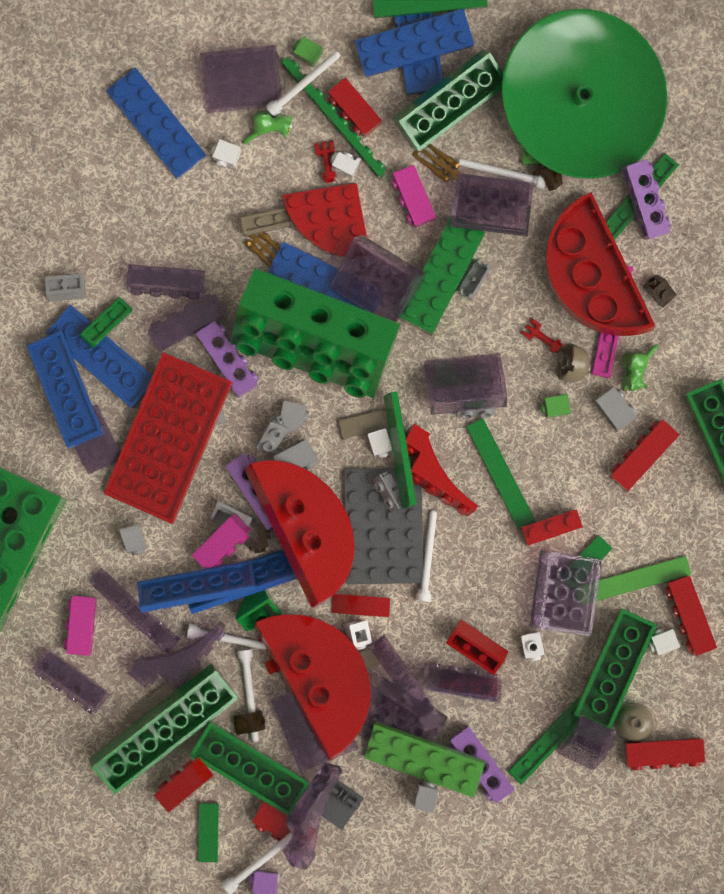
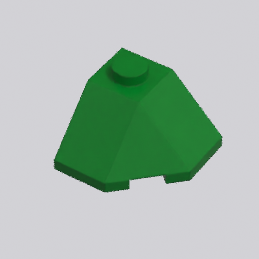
[235,590,283,631]

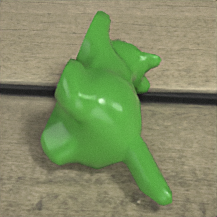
[243,111,292,145]
[621,344,658,392]

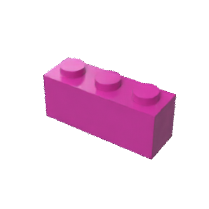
[391,165,436,229]
[192,513,251,569]
[64,596,97,656]

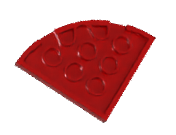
[282,183,371,259]

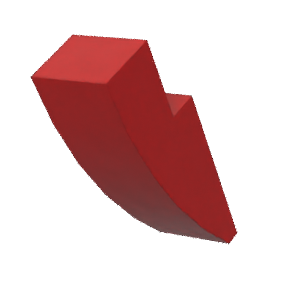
[331,594,391,617]

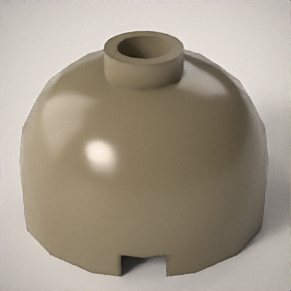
[556,343,591,383]
[615,703,654,742]

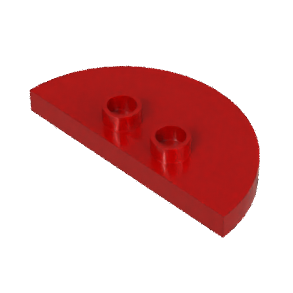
[545,192,656,336]
[245,460,355,608]
[255,614,371,761]

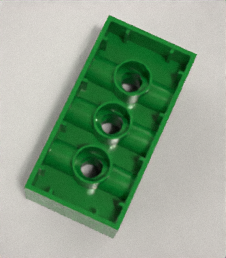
[231,268,401,398]
[0,467,67,633]

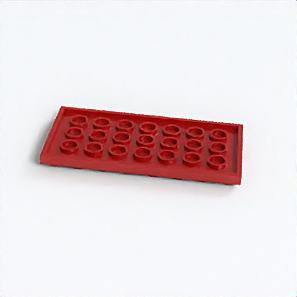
[103,352,233,524]

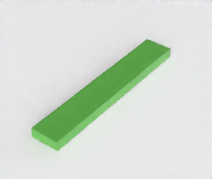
[575,556,691,606]

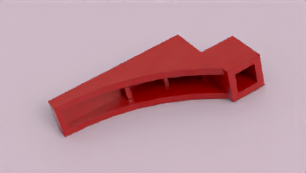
[405,423,478,517]

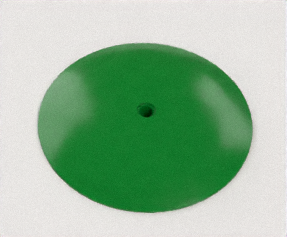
[502,9,667,179]

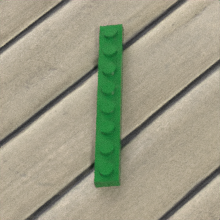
[282,57,386,180]

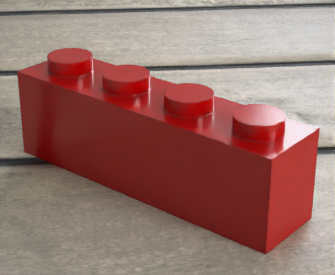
[609,419,680,492]
[665,575,717,656]
[624,738,705,770]

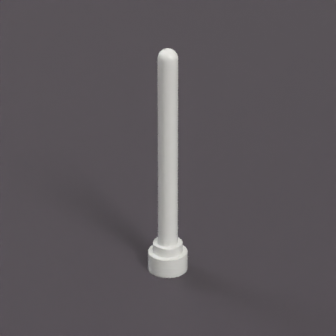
[266,52,340,117]
[457,159,546,190]
[415,510,437,602]
[187,623,266,650]
[237,649,259,743]
[222,830,298,894]

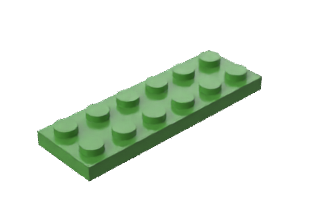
[364,722,486,798]

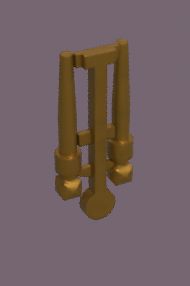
[412,144,462,183]
[245,232,280,267]

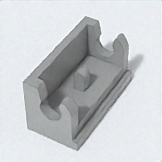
[456,259,492,302]
[45,273,87,302]
[210,501,253,527]

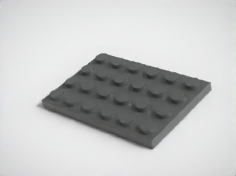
[345,468,423,585]

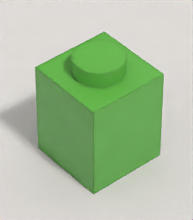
[293,36,323,68]
[541,394,571,418]

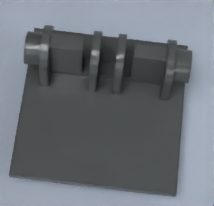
[310,776,364,830]

